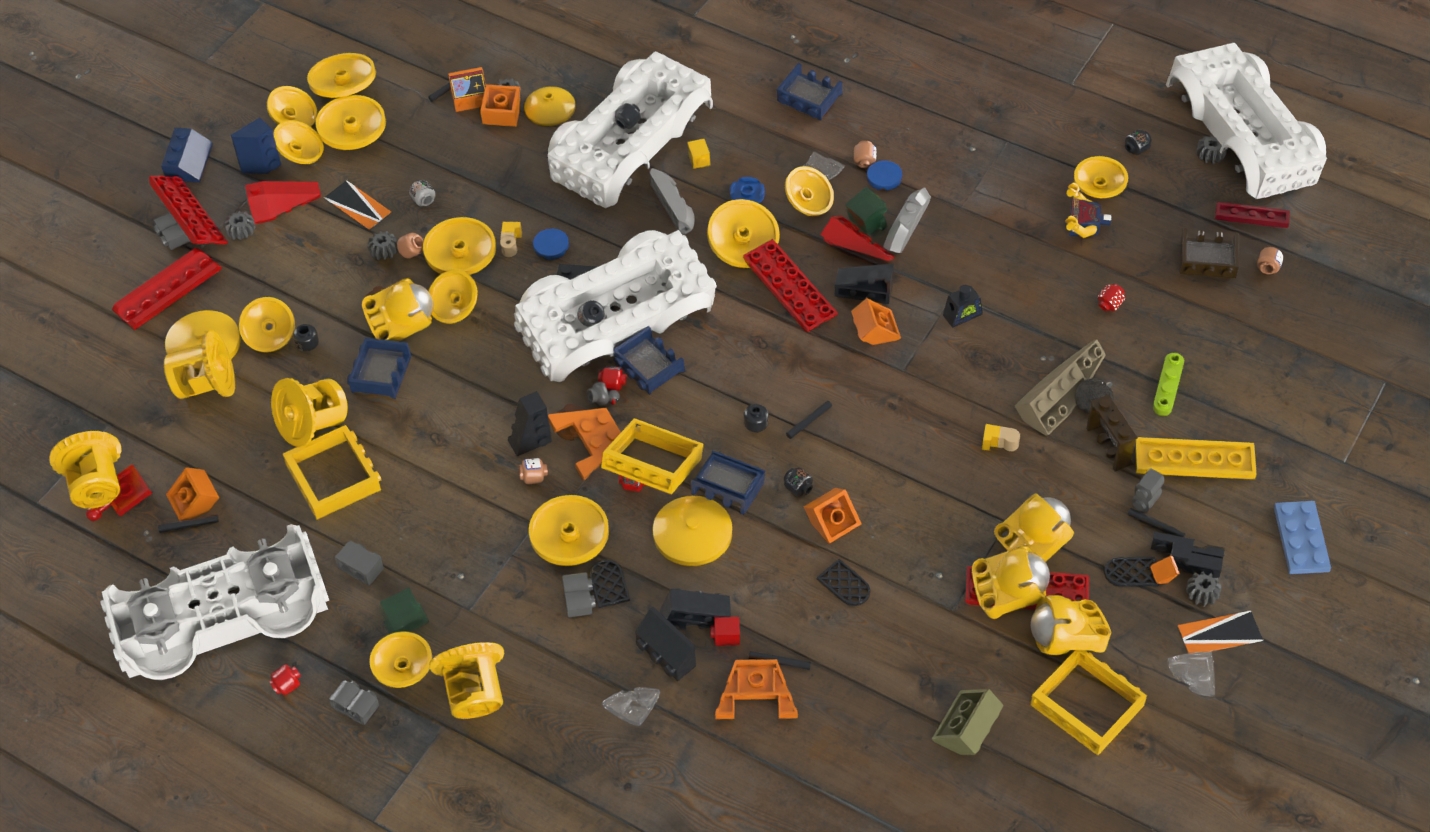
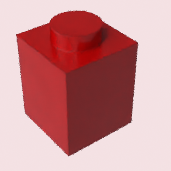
[711,617,740,646]

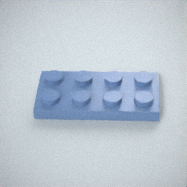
[1274,501,1331,574]

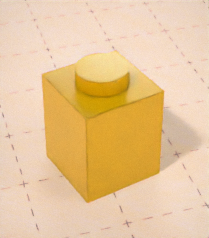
[687,139,710,169]

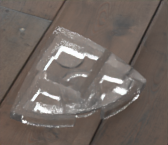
[804,152,845,180]
[1168,652,1215,696]
[602,687,660,726]

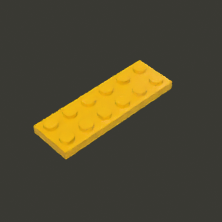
[1135,437,1256,479]

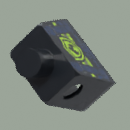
[943,285,983,328]

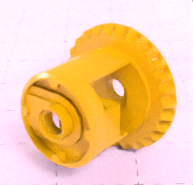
[164,330,235,399]
[271,378,348,447]
[49,431,122,508]
[429,643,504,719]

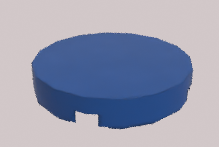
[867,160,902,190]
[730,177,765,203]
[533,228,569,260]

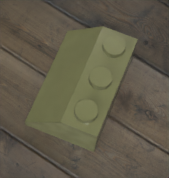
[932,689,1004,755]

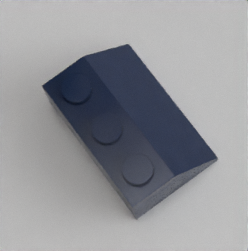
[231,118,281,174]
[161,128,213,182]

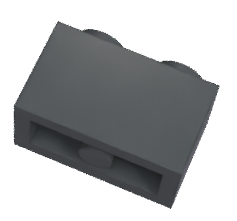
[335,541,384,586]

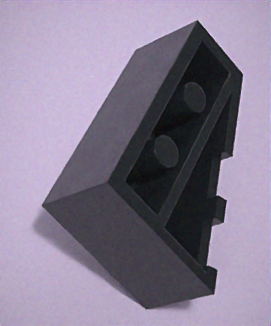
[835,264,894,304]
[508,391,552,456]
[660,588,731,630]

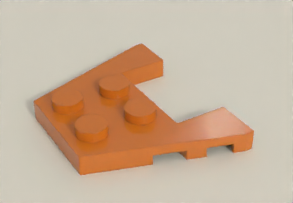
[548,408,621,480]
[715,659,798,719]

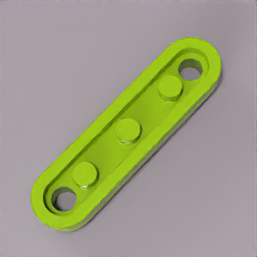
[1153,353,1184,416]

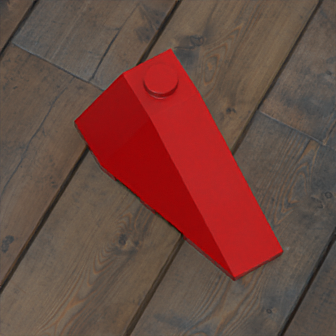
[245,181,321,224]
[820,215,894,261]

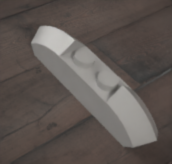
[650,168,695,234]
[883,188,931,253]

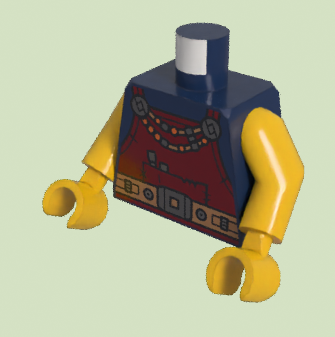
[1065,183,1111,238]

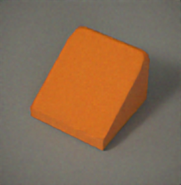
[1150,556,1180,584]

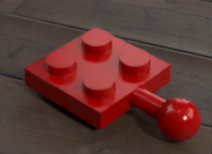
[86,464,152,521]

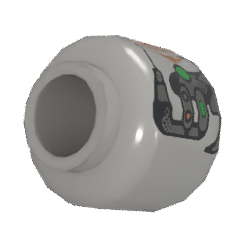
[409,180,435,206]

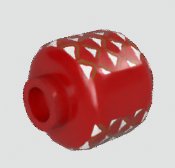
[1097,284,1125,311]

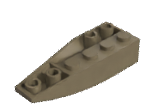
[1014,339,1106,436]

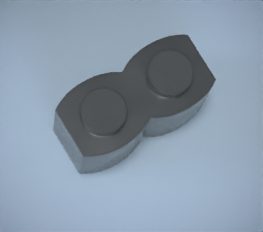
[153,213,190,250]
[1132,468,1164,513]
[562,572,596,617]
[329,680,379,725]

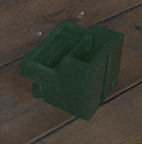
[845,186,887,236]
[379,587,429,635]

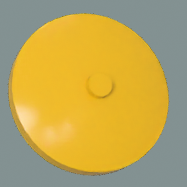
[307,53,376,98]
[316,95,386,150]
[707,199,780,268]
[423,217,496,275]
[165,310,241,373]
[529,495,609,566]
[653,496,732,566]

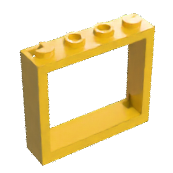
[601,418,704,494]
[283,425,381,520]
[1031,650,1147,756]

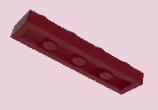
[1215,202,1290,228]

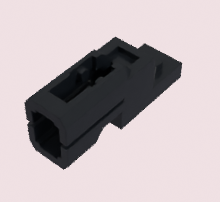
[1151,532,1225,579]

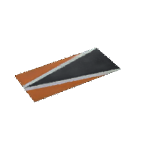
[324,180,391,229]
[1178,611,1263,656]

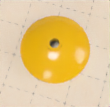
[267,86,317,127]
[524,87,575,126]
[273,120,324,164]
[1074,156,1128,198]
[785,166,834,216]
[429,270,477,324]
[239,297,295,353]
[370,632,432,688]

